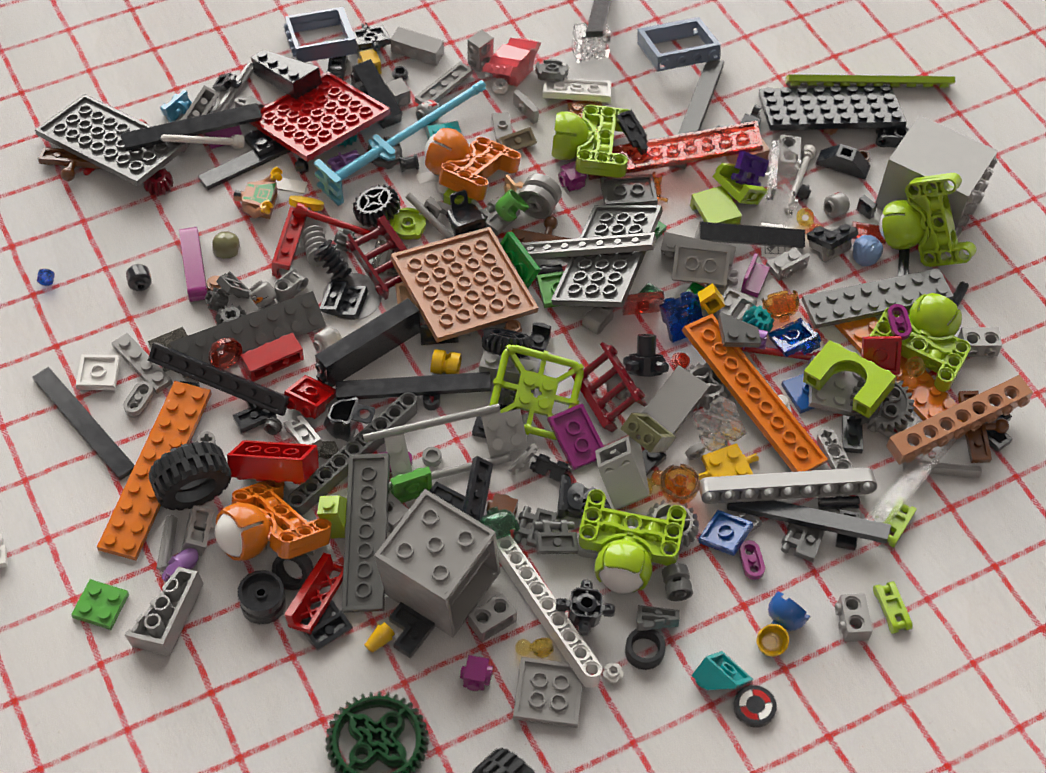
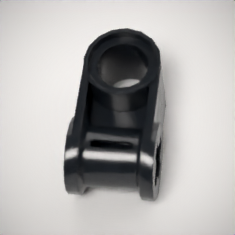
[876,127,909,148]

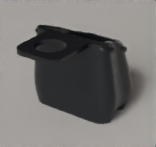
[446,190,486,236]
[324,397,376,443]

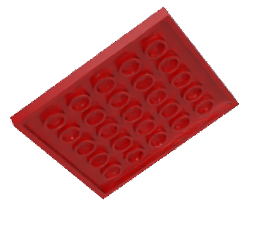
[249,72,391,162]

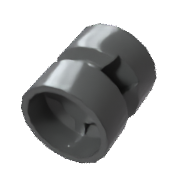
[662,563,693,601]

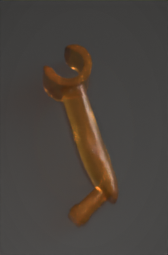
[653,171,669,202]

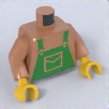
[233,167,283,219]

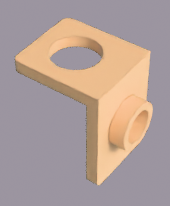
[504,175,524,193]

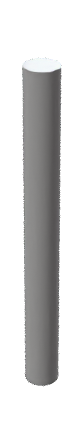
[405,193,454,239]

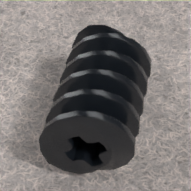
[314,240,352,280]

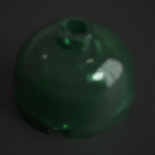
[479,506,520,540]

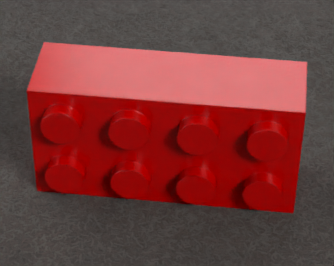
[227,440,319,484]

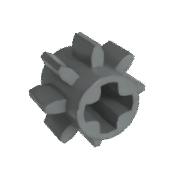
[334,228,357,252]
[205,287,229,311]
[498,388,516,406]

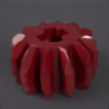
[143,168,174,197]

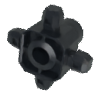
[623,334,669,377]
[555,580,615,636]

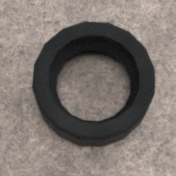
[272,553,314,590]
[625,629,666,670]

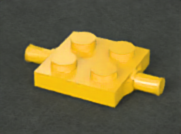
[696,443,759,483]

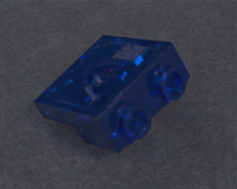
[659,291,703,343]
[768,318,822,357]

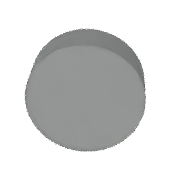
[685,443,705,460]
[422,447,442,467]

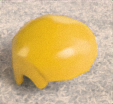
[756,624,790,657]

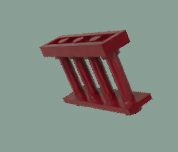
[345,215,407,300]
[568,342,648,432]

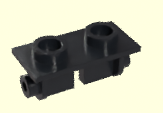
[530,453,572,482]

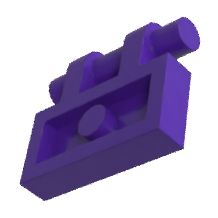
[731,151,769,186]

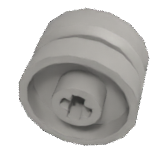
[518,174,562,219]

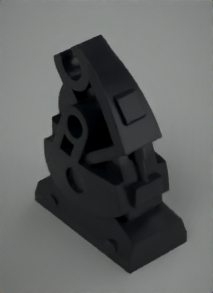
[556,475,612,519]

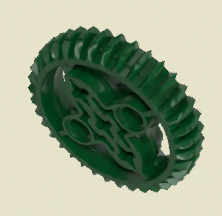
[325,691,429,773]

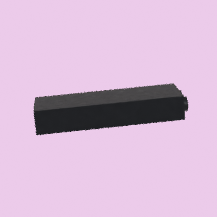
[315,298,420,387]

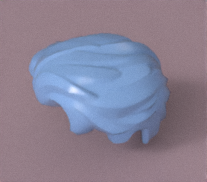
[852,235,883,266]

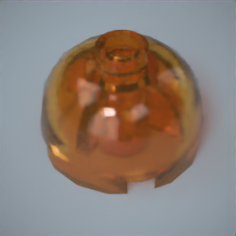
[761,290,800,323]
[660,464,700,505]

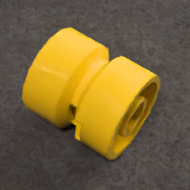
[430,349,462,375]

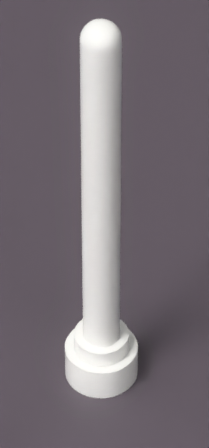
[161,135,245,149]
[784,145,817,211]

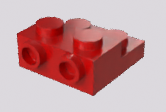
[284,375,336,419]

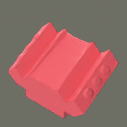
[482,38,541,87]

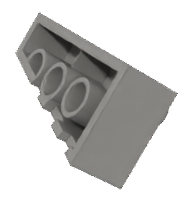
[125,567,204,656]

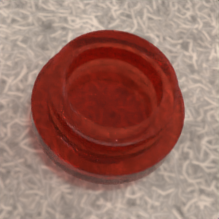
[671,352,690,369]

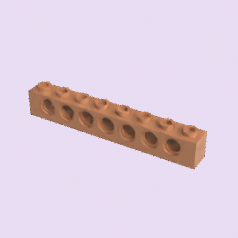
[886,374,1033,465]

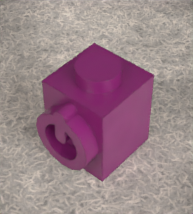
[558,161,587,192]
[460,655,493,691]

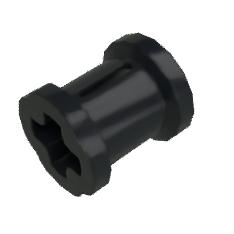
[399,154,419,172]

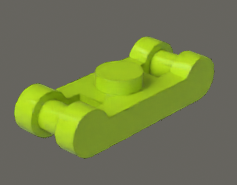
[884,499,917,548]
[873,581,913,634]

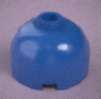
[768,591,811,631]

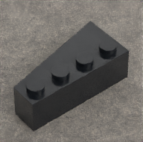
[251,50,322,99]
[351,59,402,129]

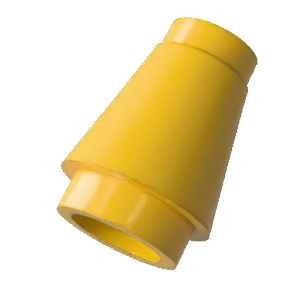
[364,622,395,653]

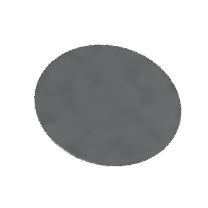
[323,273,382,320]

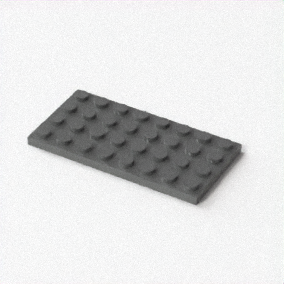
[35,94,187,187]
[551,205,663,308]

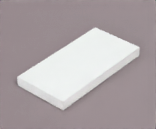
[543,78,611,102]

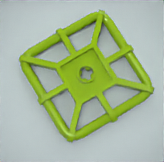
[489,344,584,440]

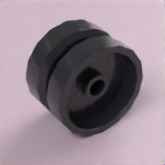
[238,570,286,625]

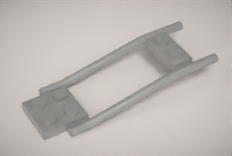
[363,404,529,490]

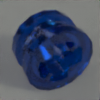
[37,268,55,286]

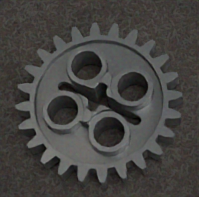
[850,377,914,433]

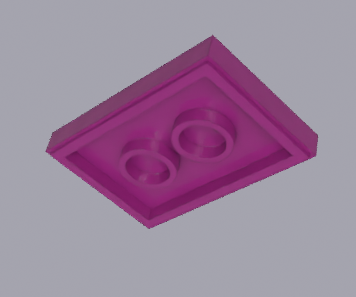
[547,403,604,471]

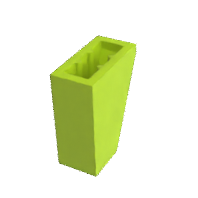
[317,495,347,539]

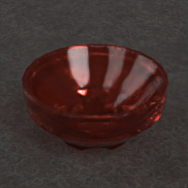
[208,338,242,369]

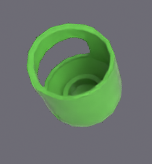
[495,189,530,222]

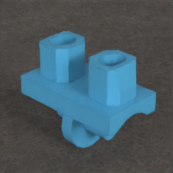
[160,90,192,122]

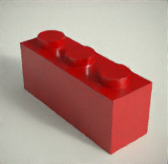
[241,333,304,382]

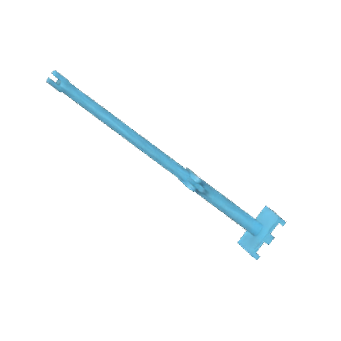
[314,80,486,206]

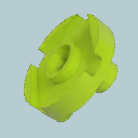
[390,208,426,240]

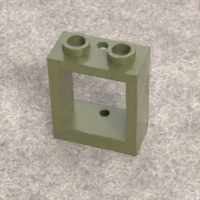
[620,413,676,453]

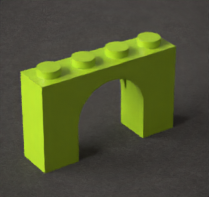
[803,340,896,418]

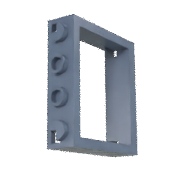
[284,7,357,62]
[637,17,721,72]

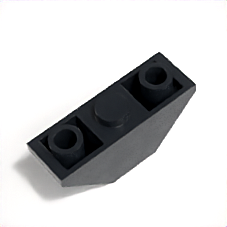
[815,144,871,180]

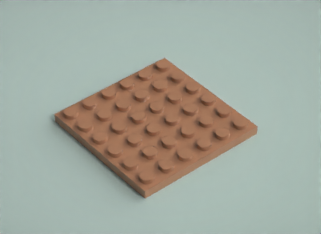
[390,227,539,342]

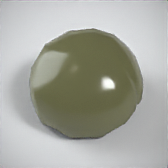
[212,231,240,259]

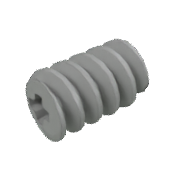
[301,225,326,266]

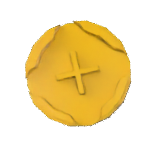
[288,196,324,211]

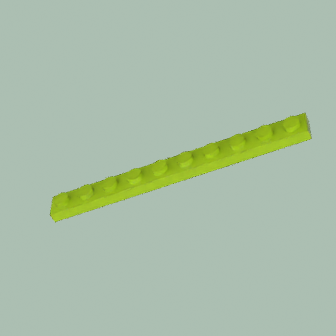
[786,74,955,88]

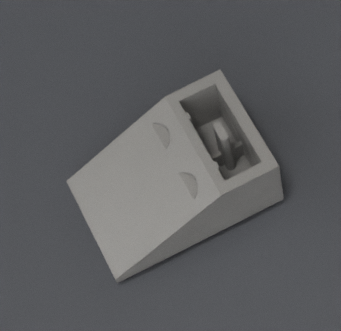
[595,436,650,510]

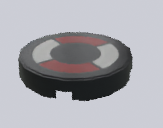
[733,685,777,728]

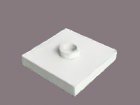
[76,354,121,391]

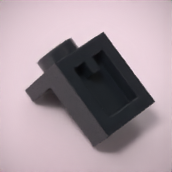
[530,322,551,352]

